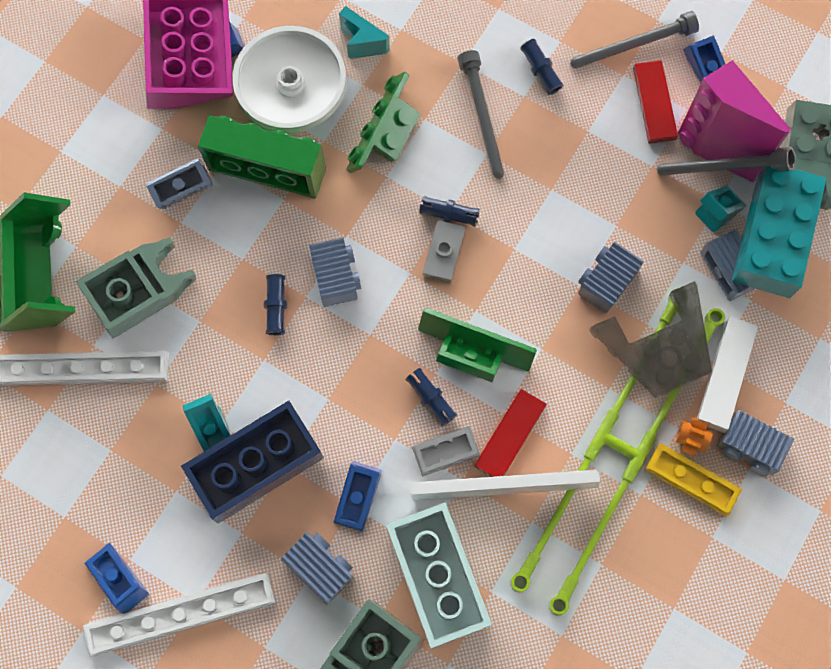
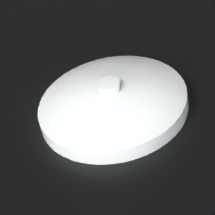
[232,26,346,133]

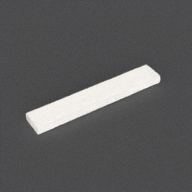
[0,351,169,386]
[410,470,600,500]
[83,572,276,657]

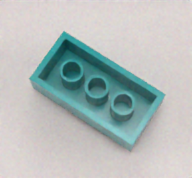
[731,167,827,298]

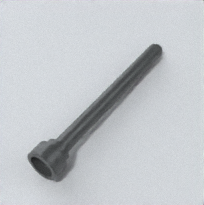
[570,11,699,68]
[457,50,504,179]
[657,146,796,175]

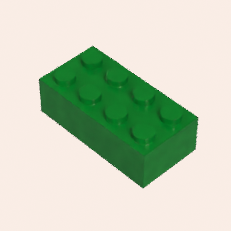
[198,115,326,199]

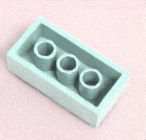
[386,502,492,649]

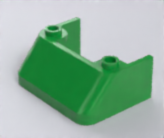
[0,192,75,332]

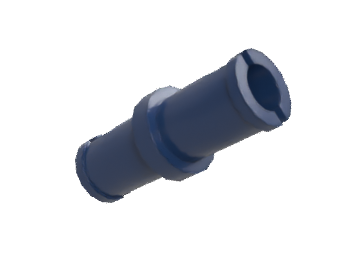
[520,39,564,95]
[419,196,480,227]
[264,274,287,336]
[405,368,458,427]

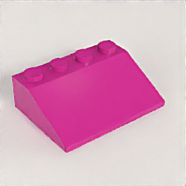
[143,0,233,109]
[678,60,791,182]

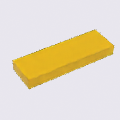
[644,443,742,517]

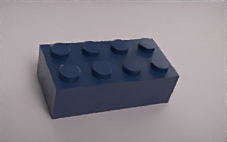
[181,400,324,524]

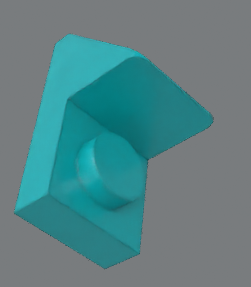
[339,6,390,58]
[695,185,747,232]
[182,394,231,451]

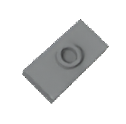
[423,220,466,283]
[412,426,480,477]

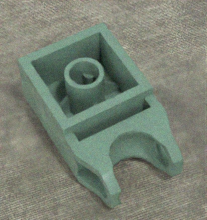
[781,99,831,210]
[76,238,197,339]
[321,599,425,669]

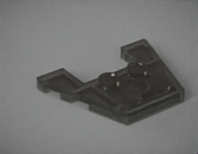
[589,281,712,398]

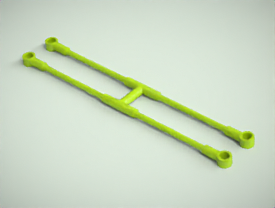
[510,288,725,615]

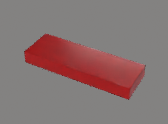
[633,60,678,144]
[474,389,547,477]

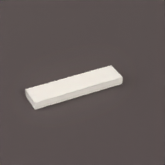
[697,316,758,433]

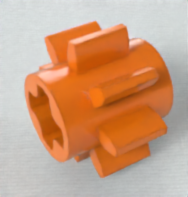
[675,417,713,457]

